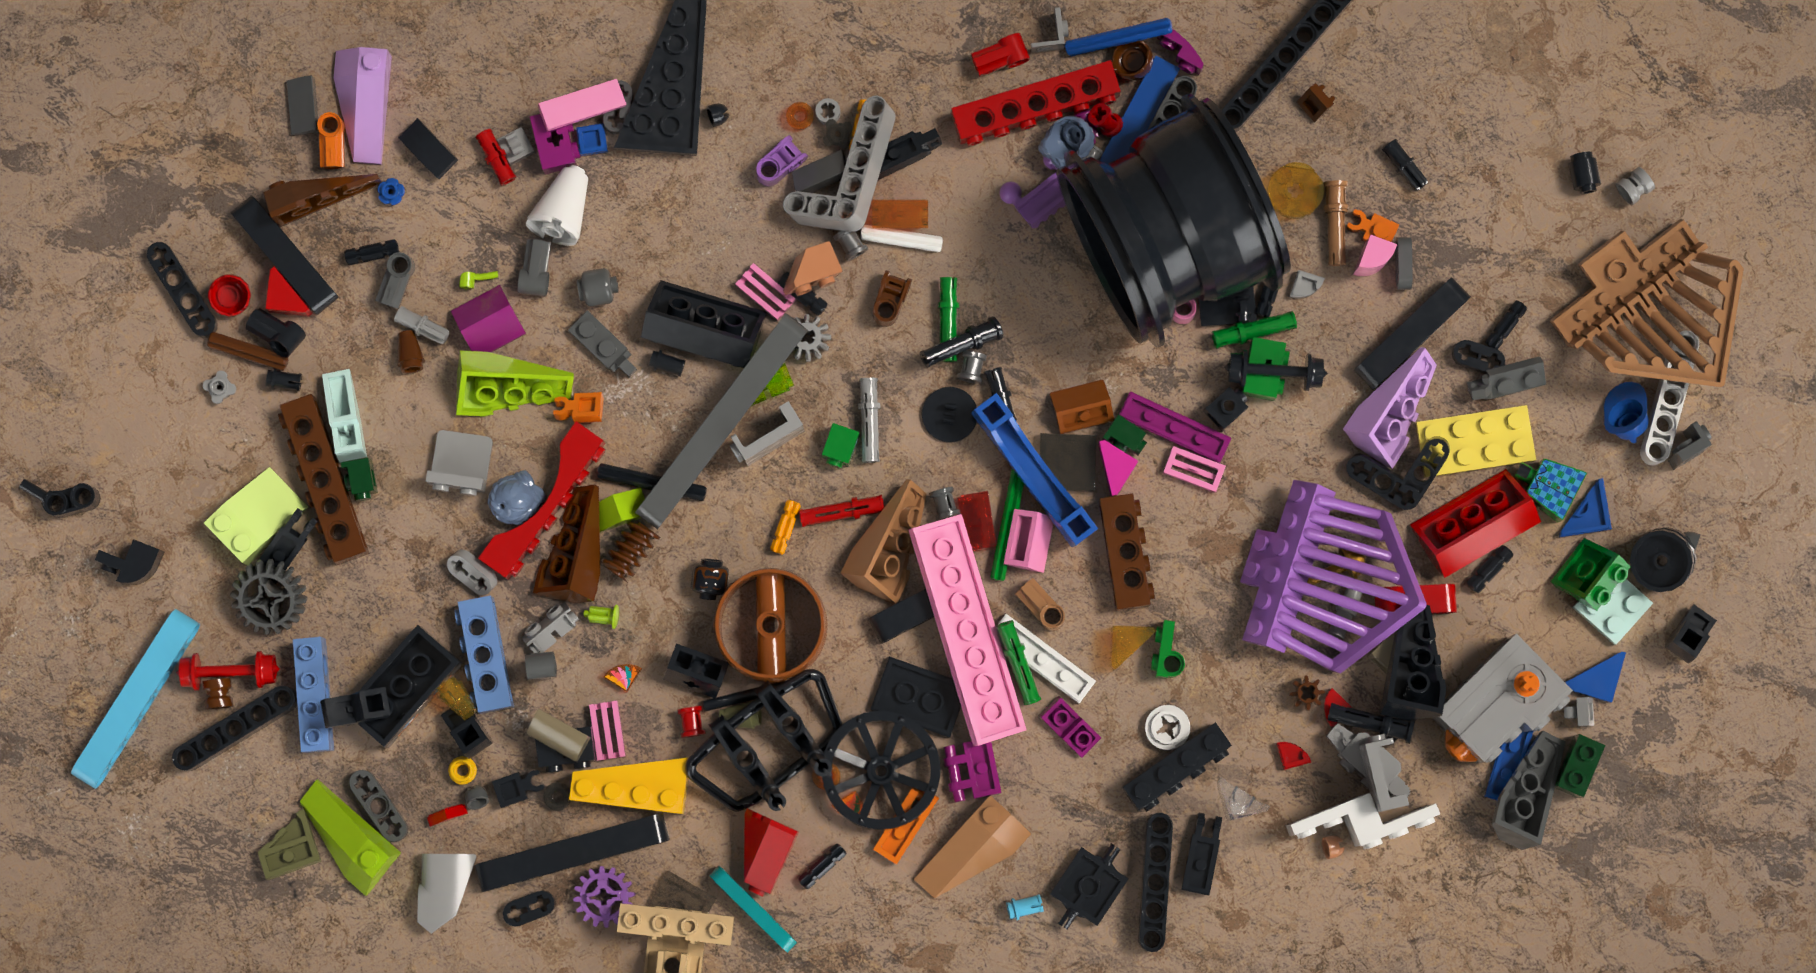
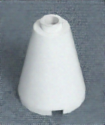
[526,165,588,246]

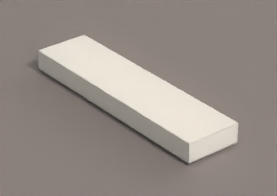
[996,614,1096,704]

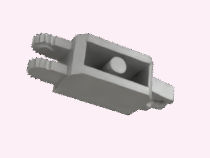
[1326,724,1411,797]

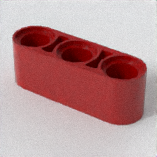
[1374,584,1457,614]

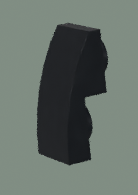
[398,118,458,180]

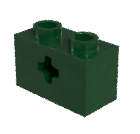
[1555,734,1606,798]

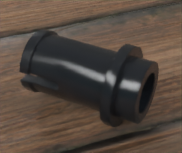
[649,350,686,377]
[266,368,302,391]

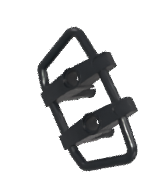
[685,669,843,812]

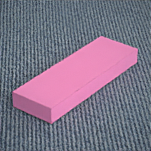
[538,79,626,131]

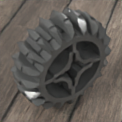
[230,559,308,635]

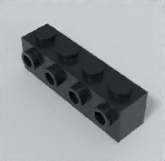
[1122,722,1232,812]

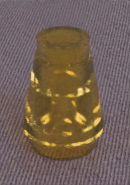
[437,677,477,720]

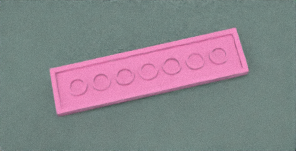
[908,514,1026,747]

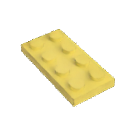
[1415,405,1536,478]

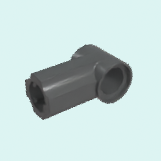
[518,239,551,297]
[375,252,415,309]
[525,651,557,680]

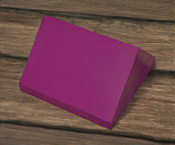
[451,285,526,353]

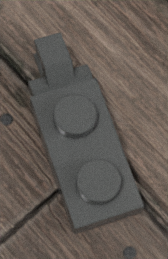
[568,310,637,378]
[1467,357,1546,400]

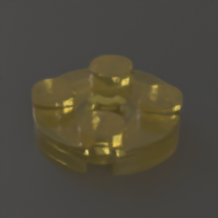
[1267,162,1324,219]

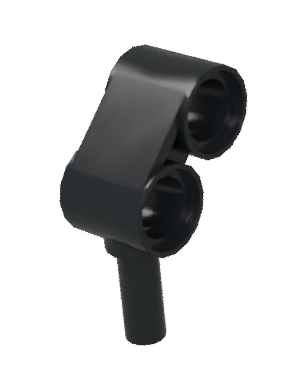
[19,479,101,518]

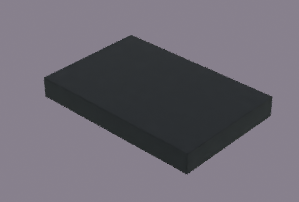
[870,656,961,738]

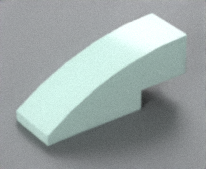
[322,369,367,462]

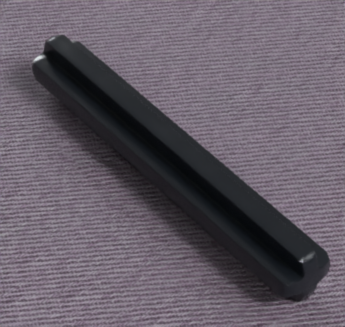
[597,463,707,501]

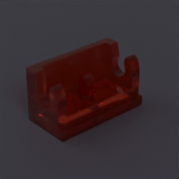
[957,491,997,552]

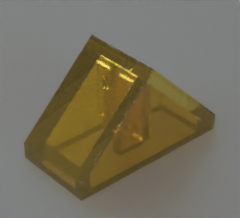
[1110,626,1156,671]

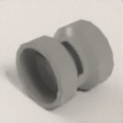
[1616,167,1655,205]

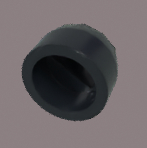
[706,103,729,127]

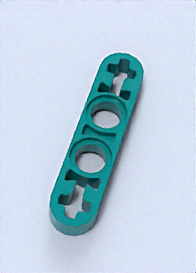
[709,865,797,953]

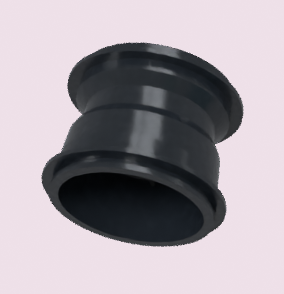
[1056,94,1291,348]

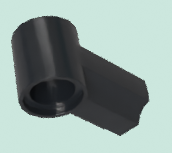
[246,308,306,358]

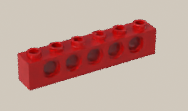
[951,60,1121,146]

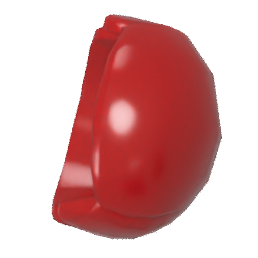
[208,274,251,317]

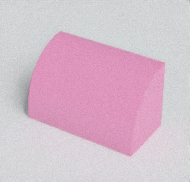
[1353,235,1397,276]
[1004,509,1053,573]

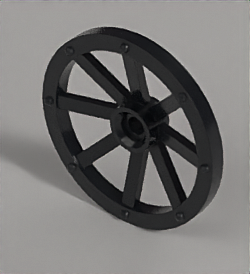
[822,711,941,830]

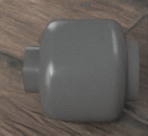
[577,268,619,307]

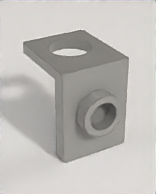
[1031,7,1069,53]

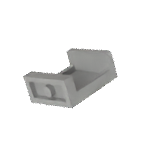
[730,401,805,466]
[1359,734,1409,812]

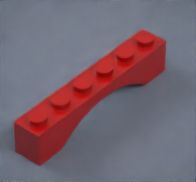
[478,421,606,580]

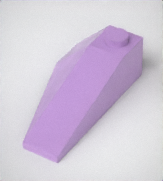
[333,47,392,165]

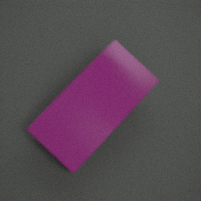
[1157,29,1204,75]
[1039,696,1101,758]

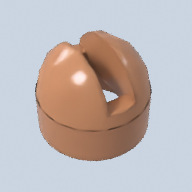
[1322,835,1345,859]

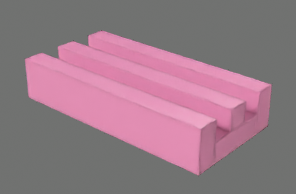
[735,263,796,321]
[1163,446,1226,493]
[589,700,626,761]

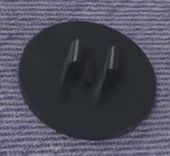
[922,387,977,443]

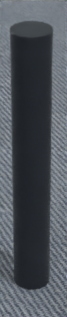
[703,681,785,711]

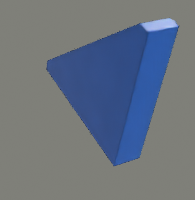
[1559,478,1612,538]
[1565,652,1626,703]

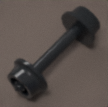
[1224,349,1328,391]

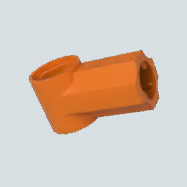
[317,112,345,169]

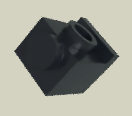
[1203,387,1248,432]

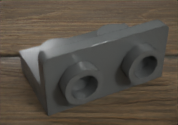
[1668,421,1712,470]

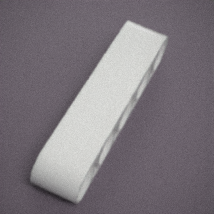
[1640,330,1699,465]

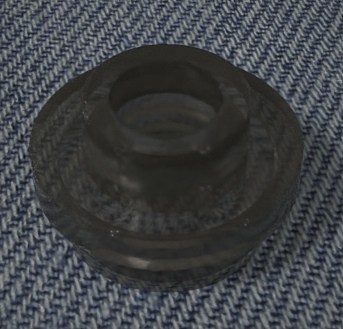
[543,782,571,811]

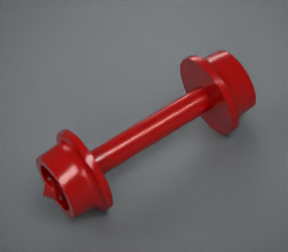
[176,651,280,691]

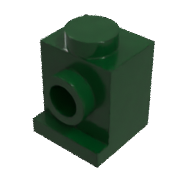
[1102,414,1147,456]
[341,457,378,501]

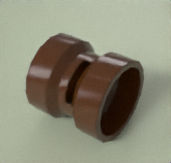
[202,678,234,710]

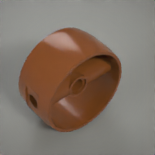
[714,568,828,683]

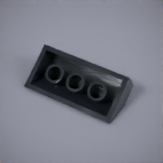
[641,280,767,368]

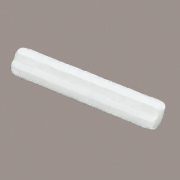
[860,225,943,252]

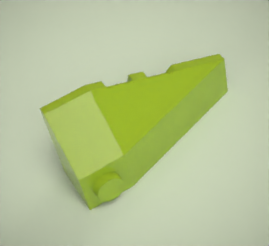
[456,350,574,416]
[300,780,401,896]

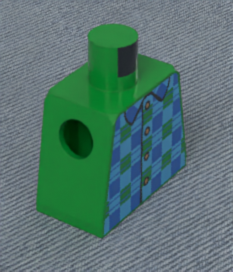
[1514,459,1587,523]

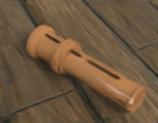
[1323,180,1349,266]

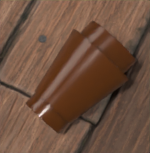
[397,330,425,374]

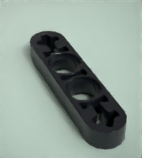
[147,242,218,338]

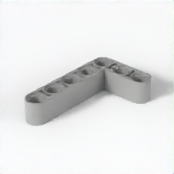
[783,95,896,232]

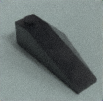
[1380,605,1446,721]

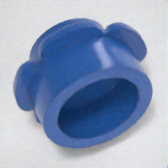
[377,178,405,205]

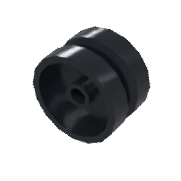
[1630,527,1697,592]

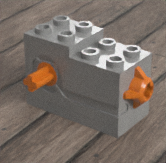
[1431,633,1573,764]

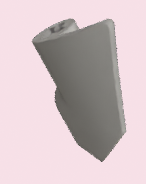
[417,854,477,934]

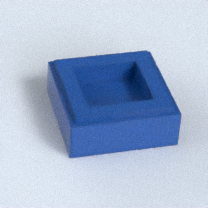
[576,123,608,156]

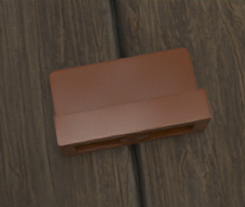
[1050,380,1114,434]

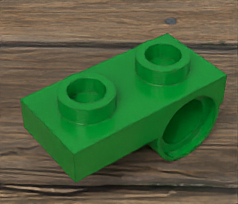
[1151,620,1185,679]

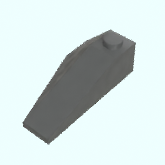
[1492,731,1566,850]

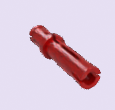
[799,494,884,527]

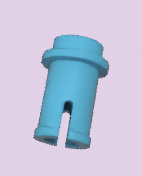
[1006,894,1044,921]

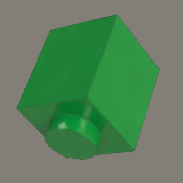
[822,423,860,469]

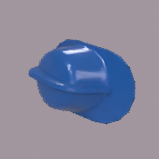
[1604,382,1649,444]

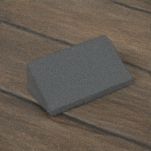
[287,75,319,136]
[792,150,846,193]

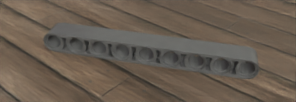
[635,313,808,530]

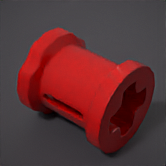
[1088,103,1123,137]
[677,706,706,738]

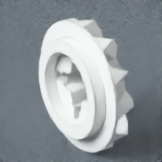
[1145,705,1190,750]

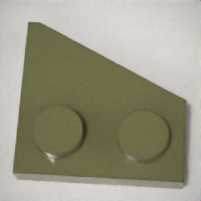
[257,809,322,880]

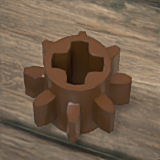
[1289,675,1325,711]

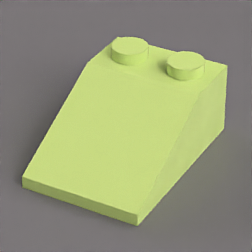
[204,467,308,565]

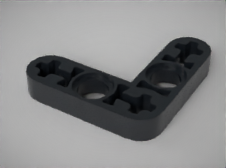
[1346,436,1450,510]

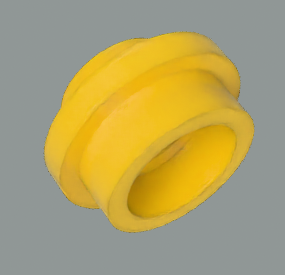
[448,756,477,785]

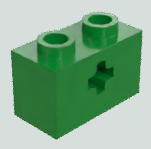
[1242,337,1290,401]

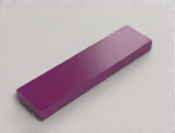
[1119,391,1232,463]

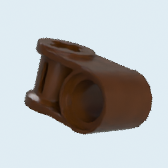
[873,270,912,327]

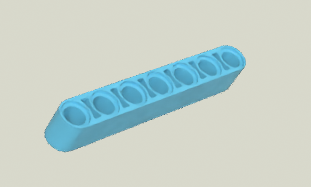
[71,609,200,789]

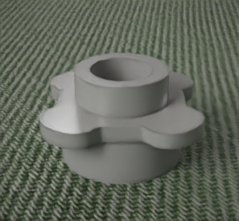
[203,371,236,404]

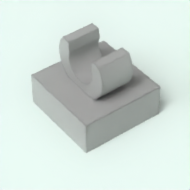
[497,127,535,165]
[1564,697,1594,727]

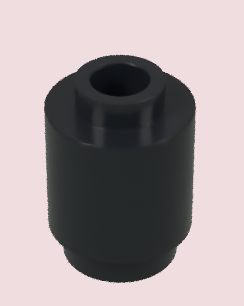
[1569,151,1601,194]

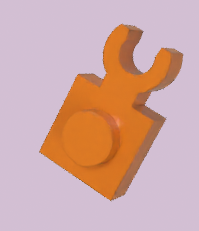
[1346,209,1399,242]
[553,392,604,423]

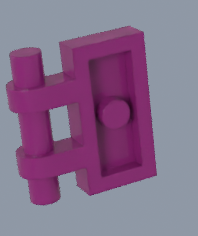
[943,741,1002,803]

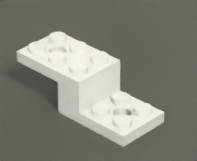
[1285,793,1440,849]

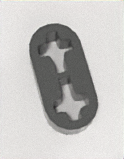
[603,80,633,134]
[1395,237,1413,290]

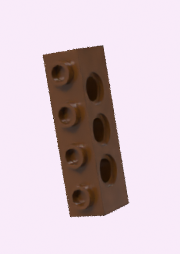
[1099,493,1155,611]

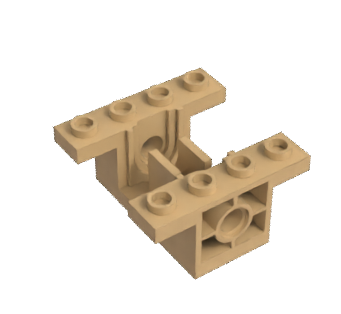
[617,903,734,973]

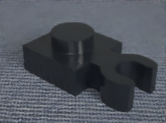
[492,770,546,808]

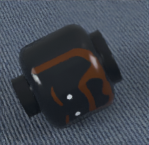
[691,558,729,600]

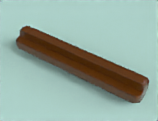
[207,332,289,371]

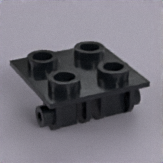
[1198,287,1257,327]

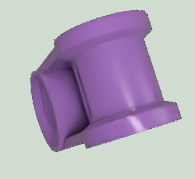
[756,135,808,187]

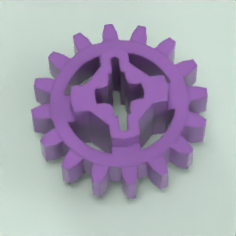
[573,866,636,928]

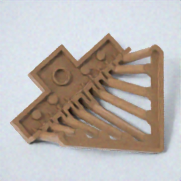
[1550,219,1744,387]

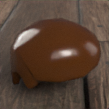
[1111,40,1153,81]

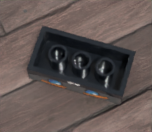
[358,625,464,748]

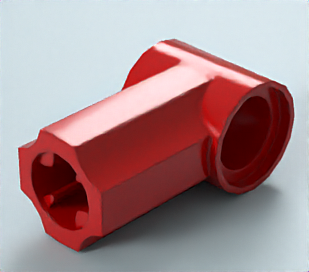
[971,33,1030,77]

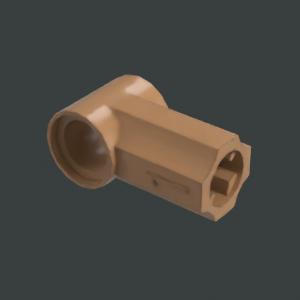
[1015,578,1065,631]

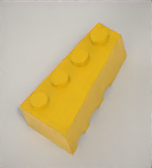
[569,757,689,814]

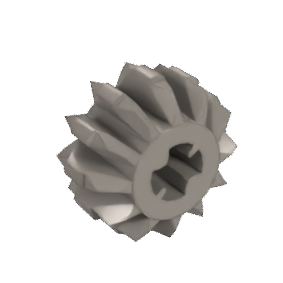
[792,314,831,362]

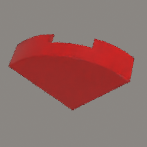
[1324,688,1353,728]
[1276,742,1312,770]
[427,804,468,827]

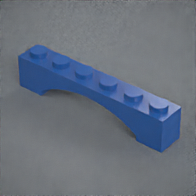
[971,393,1098,547]

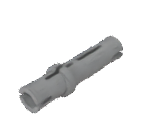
[858,378,881,463]

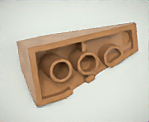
[841,479,927,604]
[914,795,1031,898]

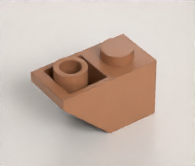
[783,241,843,296]

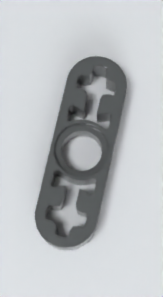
[349,770,408,842]

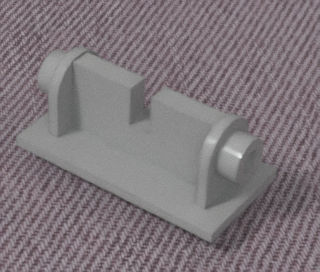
[522,602,579,654]

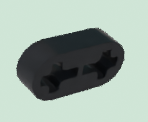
[1452,340,1505,374]
[503,891,556,927]

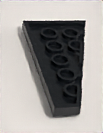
[613,0,707,156]

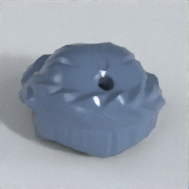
[1038,116,1095,169]
[488,470,546,525]

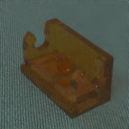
[872,199,928,228]

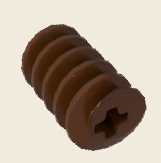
[601,521,661,583]

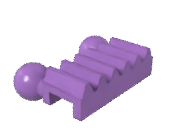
[1000,156,1065,229]

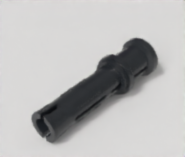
[920,316,1003,368]
[1328,703,1415,744]

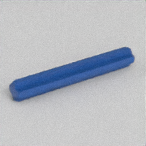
[1065,18,1173,56]

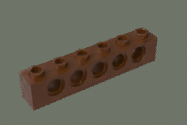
[278,394,370,565]

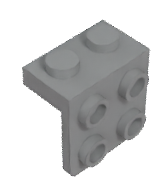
[426,430,493,496]

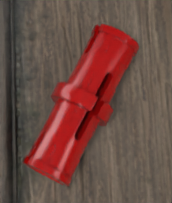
[475,129,517,186]

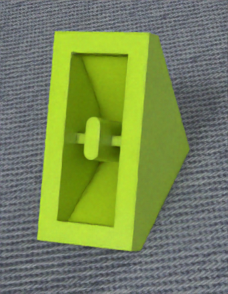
[599,488,645,533]

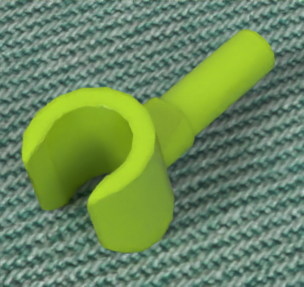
[459,271,498,289]

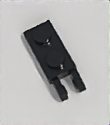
[255,508,317,584]
[1181,813,1222,896]

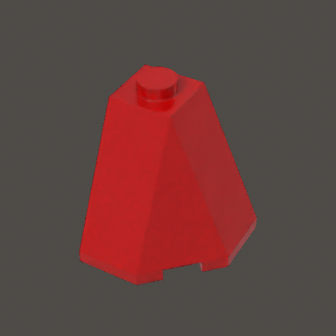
[744,808,799,897]

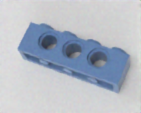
[454,595,514,714]
[293,637,334,753]

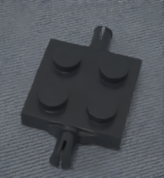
[1050,843,1128,930]

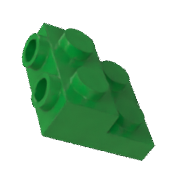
[1551,538,1631,611]

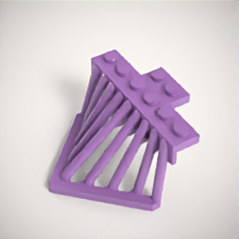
[1240,480,1426,674]

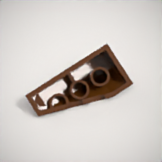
[263,174,382,227]
[533,485,600,603]

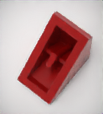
[265,266,313,316]

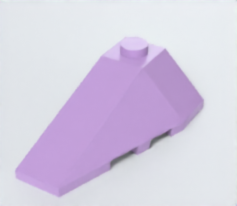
[1343,347,1437,469]

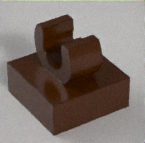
[1297,83,1335,123]

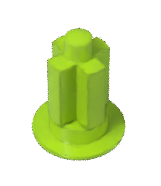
[583,604,619,629]

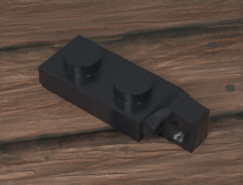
[866,128,942,180]

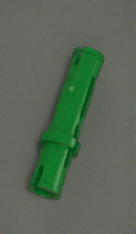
[937,277,959,362]
[1212,311,1297,349]
[996,620,1041,705]

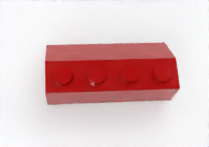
[1410,469,1541,578]

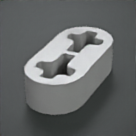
[447,549,498,595]

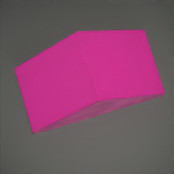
[1098,440,1138,497]

